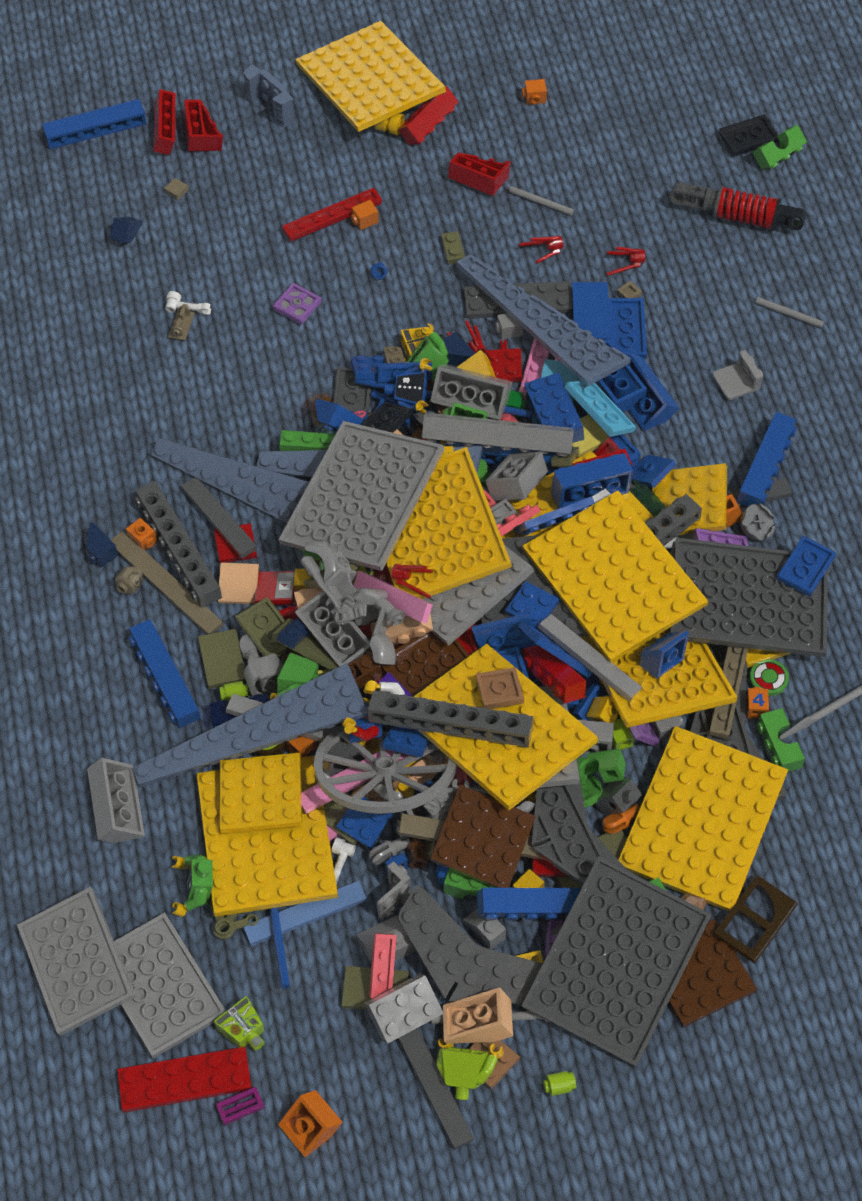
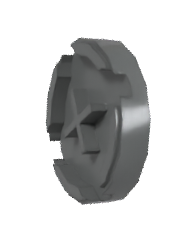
[740,504,775,541]

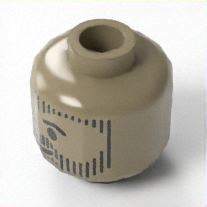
[115,566,143,595]

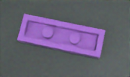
[692,528,748,546]

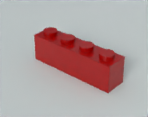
[398,86,458,145]
[153,89,176,155]
[523,645,586,704]

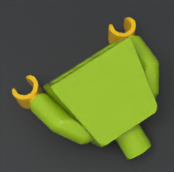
[436,1038,504,1100]

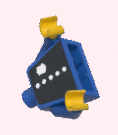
[384,358,432,414]

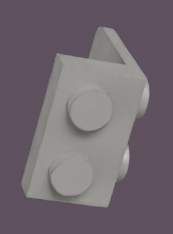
[713,350,763,400]
[377,861,411,920]

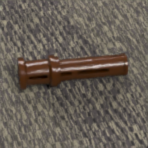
[406,807,428,869]

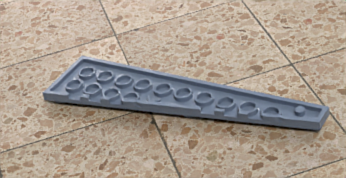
[457,254,631,387]
[132,663,368,787]

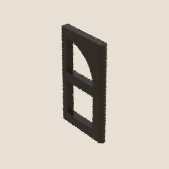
[713,875,798,963]

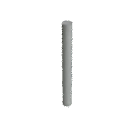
[509,186,574,216]
[755,297,824,328]

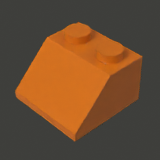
[278,1090,343,1157]

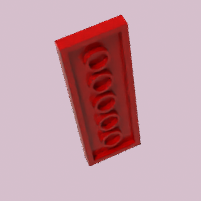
[117,1047,252,1113]

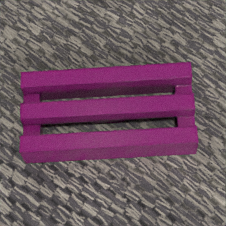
[216,1087,265,1126]

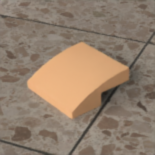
[218,563,259,604]

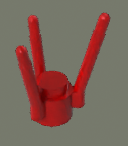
[519,236,564,264]
[606,247,645,276]
[447,320,486,353]
[391,564,433,598]

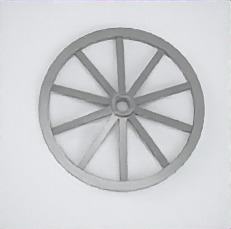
[314,725,457,814]

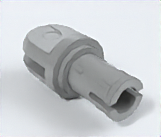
[239,634,261,660]
[369,836,411,865]

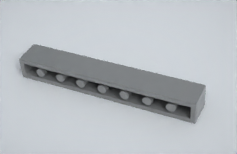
[422,413,574,456]

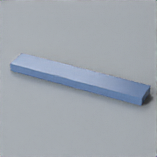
[244,881,367,946]

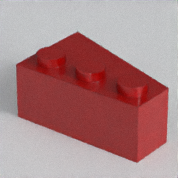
[183,99,223,151]
[448,153,511,196]

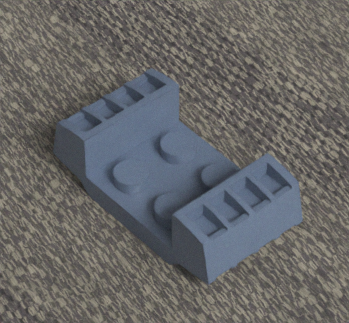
[243,64,295,128]

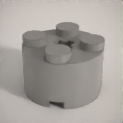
[244,654,283,699]

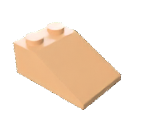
[443,987,513,1044]

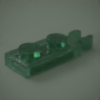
[629,479,667,517]

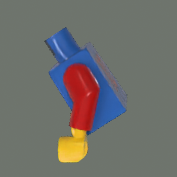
[342,701,385,743]

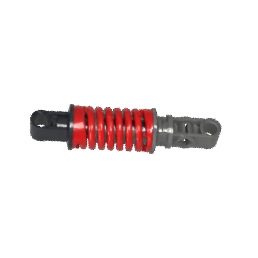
[670,182,806,231]

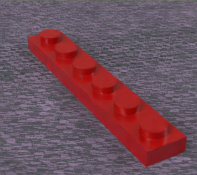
[282,188,382,242]

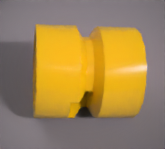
[375,113,405,136]

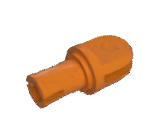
[602,804,641,834]

